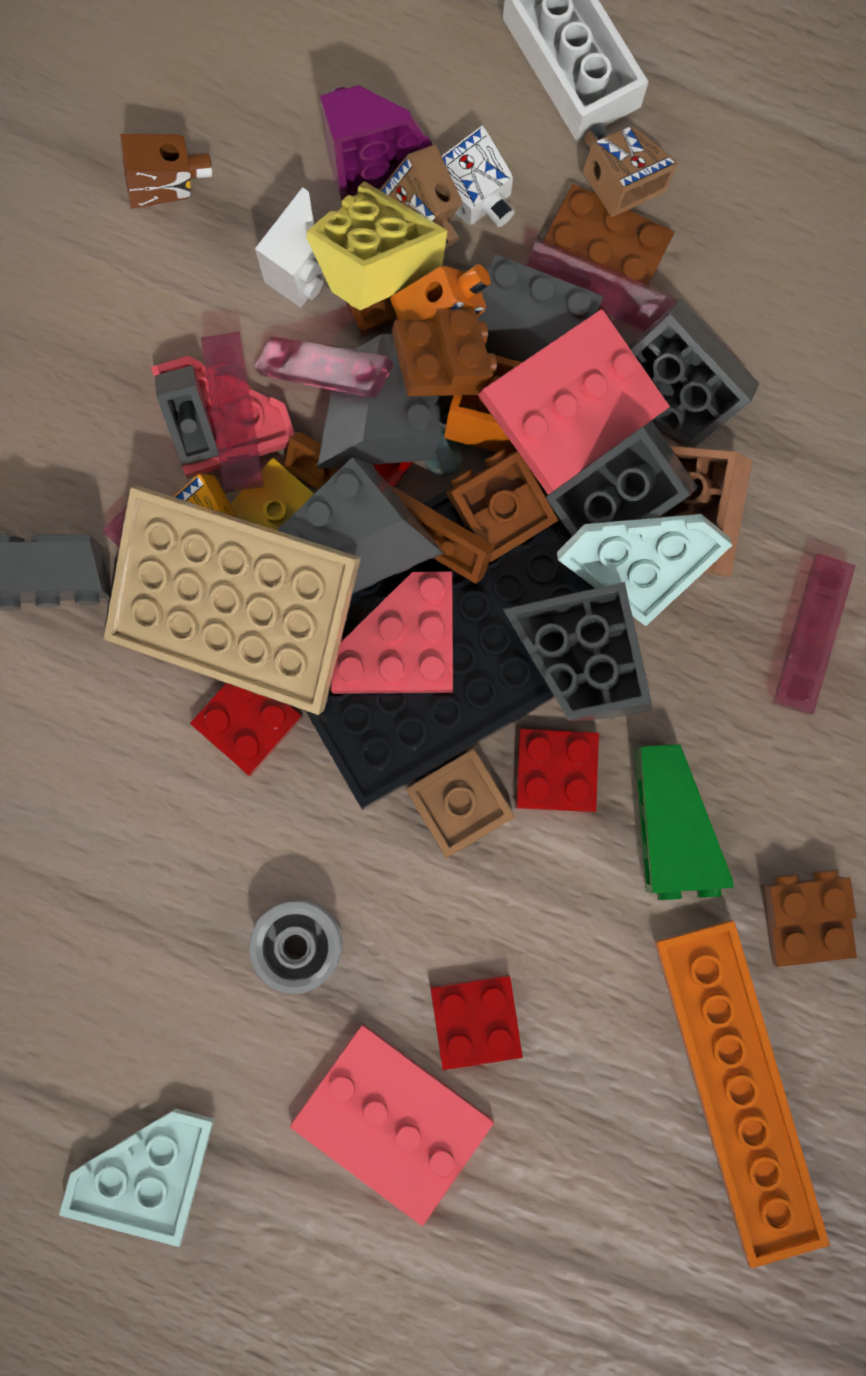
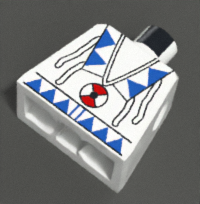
[441,126,515,227]

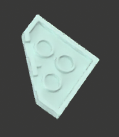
[557,514,733,626]
[59,1108,215,1247]

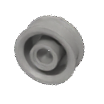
[249,900,343,994]

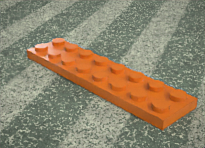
[654,920,830,1269]

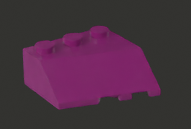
[320,85,433,200]

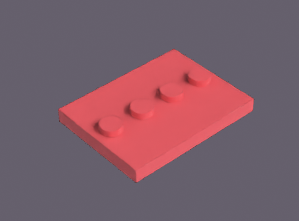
[478,309,670,495]
[290,1023,494,1227]

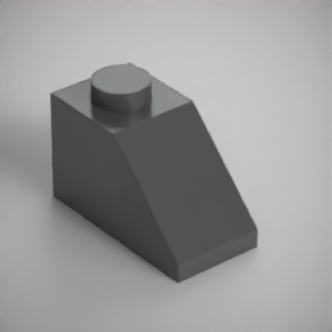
[155,365,219,466]

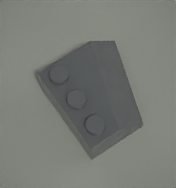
[477,254,604,362]
[628,299,759,448]
[317,334,441,469]
[277,457,444,594]
[0,534,111,611]
[503,582,652,721]

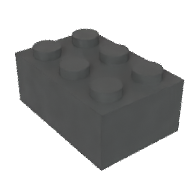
[546,421,697,536]

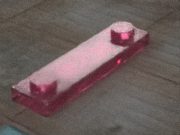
[526,239,678,331]
[201,332,265,493]
[254,336,394,398]
[772,554,856,715]

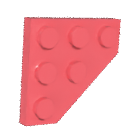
[151,356,295,479]
[331,572,453,694]

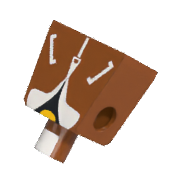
[120,134,212,209]

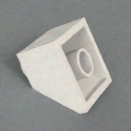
[255,187,324,308]

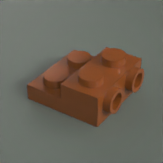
[391,309,497,397]
[445,448,558,562]
[762,870,857,967]

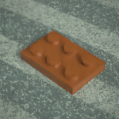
[539,183,675,302]

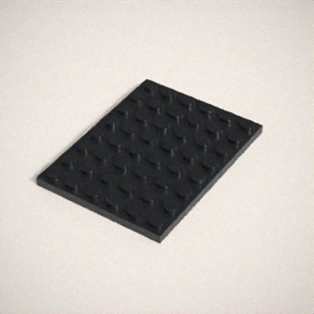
[305,468,640,810]

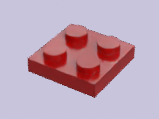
[190,683,303,776]
[516,729,599,812]
[430,974,523,1070]

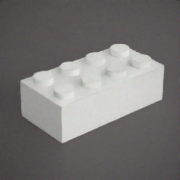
[503,0,649,142]

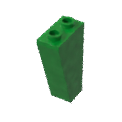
[634,744,734,900]

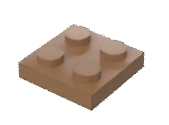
[405,749,515,859]

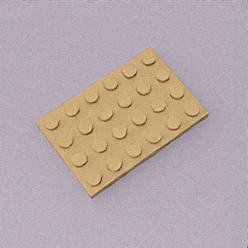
[103,486,361,715]

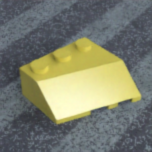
[307,181,447,310]

